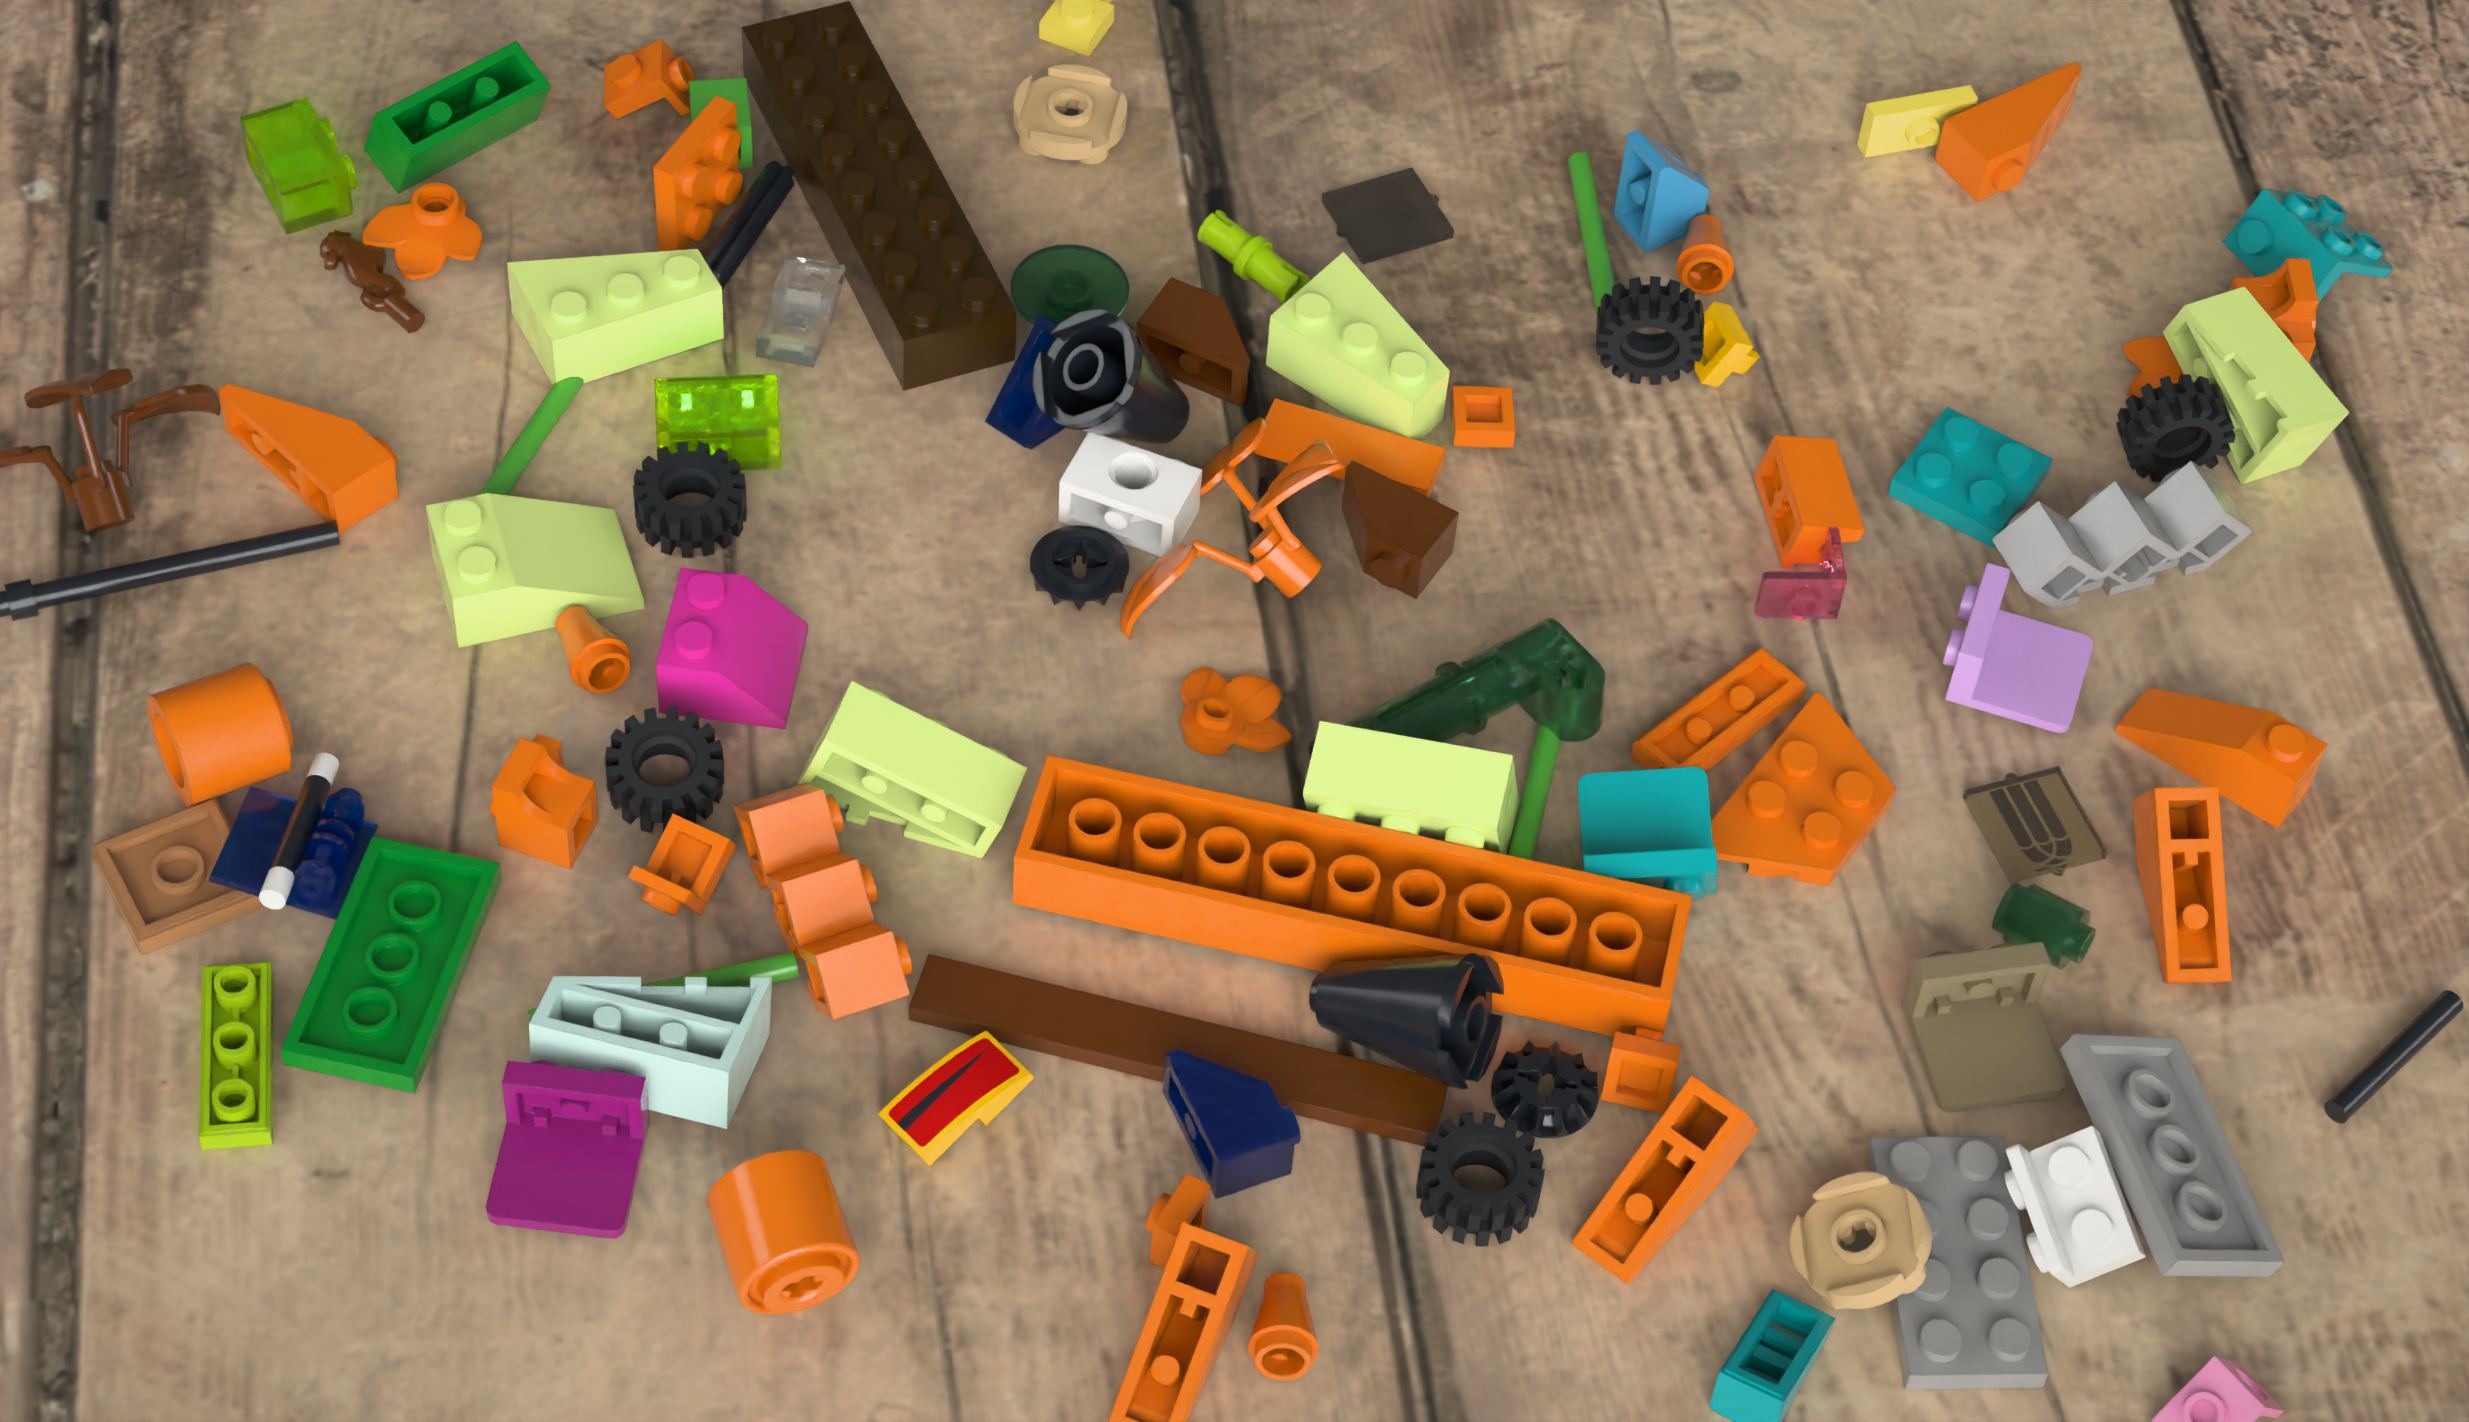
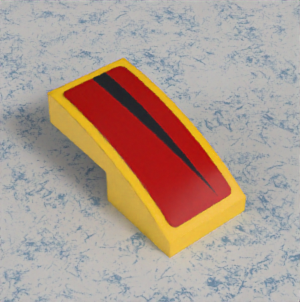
[878,1030,1034,1166]

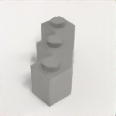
[1992,461,2254,610]

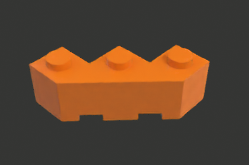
[734,783,912,1020]

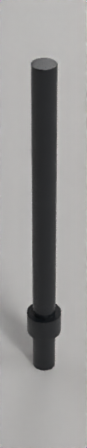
[0,520,340,621]

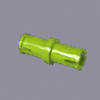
[1197,210,1309,304]

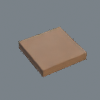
[90,797,266,955]

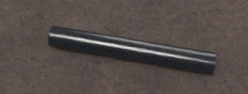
[2324,990,2463,1124]

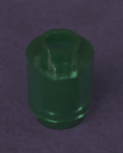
[1992,883,2096,970]

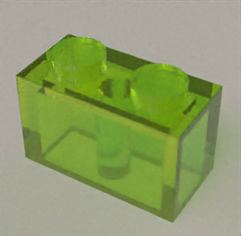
[240,97,358,235]
[654,374,782,471]

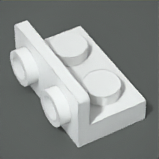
[2004,1126,2146,1287]

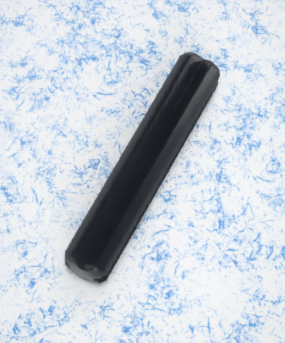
[703,161,794,290]

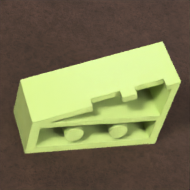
[507,249,724,385]
[1266,252,1450,441]
[2163,286,2349,485]
[796,681,1027,858]
[1303,721,1519,855]

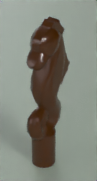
[320,230,425,333]

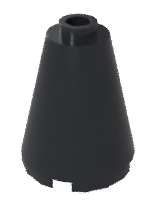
[1032,309,1190,444]
[1309,953,1504,1090]

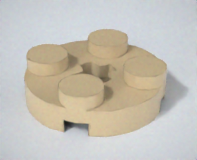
[1013,64,1127,165]
[1789,1172,1932,1310]

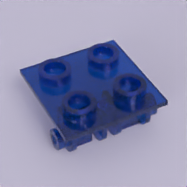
[209,786,378,920]

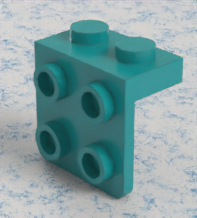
[2223,188,2393,303]
[1578,767,1718,901]

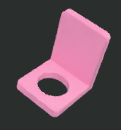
[2151,1356,2284,1422]

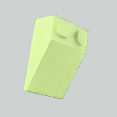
[426,493,645,648]

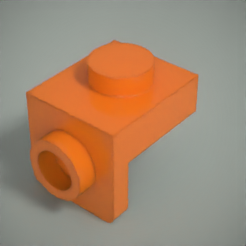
[604,39,696,119]
[628,814,737,917]

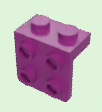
[486,1060,650,1239]

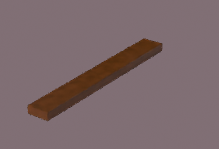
[909,954,1448,1147]

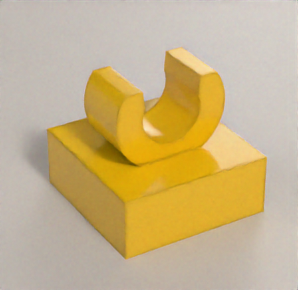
[1694,301,1760,387]

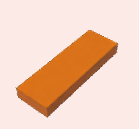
[1254,398,1446,497]
[1630,647,1807,772]

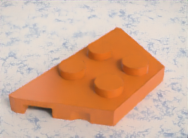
[1711,692,1896,886]

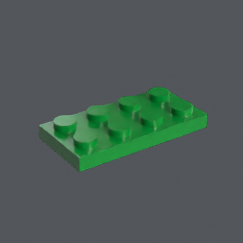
[281,836,502,1094]

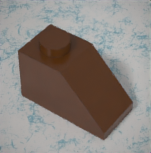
[1137,277,1249,407]
[1342,460,1459,599]

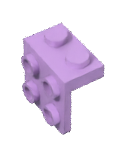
[1943,563,2093,733]

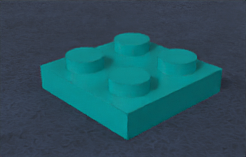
[1888,407,2053,548]

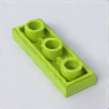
[199,961,274,1150]

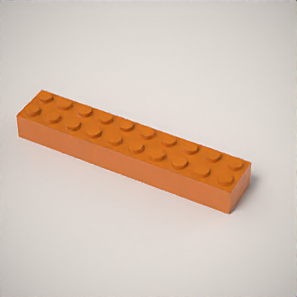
[1013,755,1693,1038]

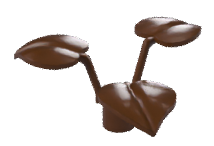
[0,368,220,533]

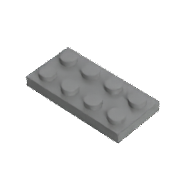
[2060,1034,2285,1277]
[1866,1136,2049,1390]

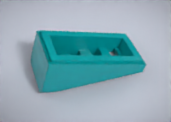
[1710,1289,1836,1422]

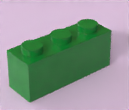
[364,41,551,194]

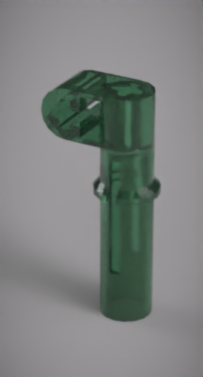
[1309,617,1605,759]

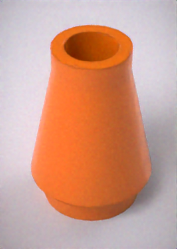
[1676,214,1734,295]
[555,606,631,694]
[1248,1272,1319,1381]

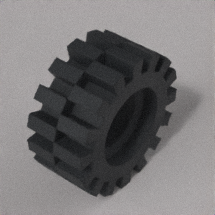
[1596,276,1704,385]
[2116,374,2235,482]
[633,442,747,558]
[605,707,724,833]
[1416,1112,1545,1246]

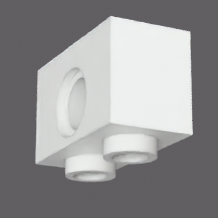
[1058,432,1202,557]

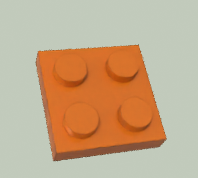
[653,95,743,252]

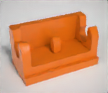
[1754,435,1865,567]

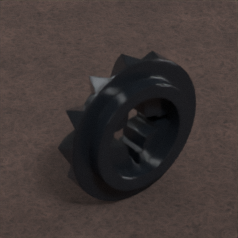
[1030,525,1129,611]
[1491,1040,1599,1138]

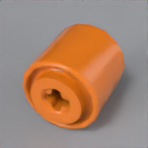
[147,662,293,807]
[706,1149,861,1315]

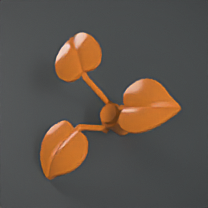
[1120,417,1344,640]

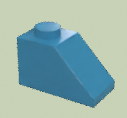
[1613,130,1710,253]

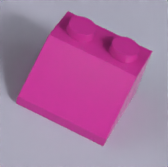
[656,567,808,729]

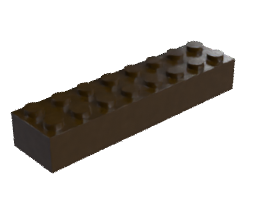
[742,1,1017,391]

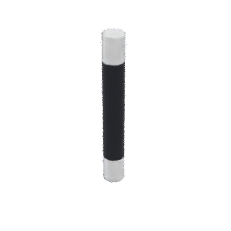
[259,753,339,909]

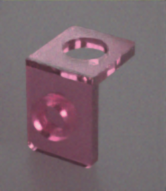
[1755,527,1847,620]

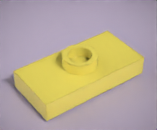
[1857,85,1978,158]

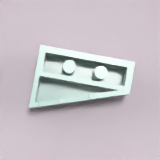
[529,976,772,1129]

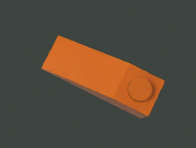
[1934,62,2082,202]
[218,383,399,534]
[2115,687,2328,829]
[2133,787,2232,984]
[1571,1075,1759,1285]
[1108,1222,1259,1422]

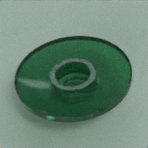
[1011,244,1129,332]

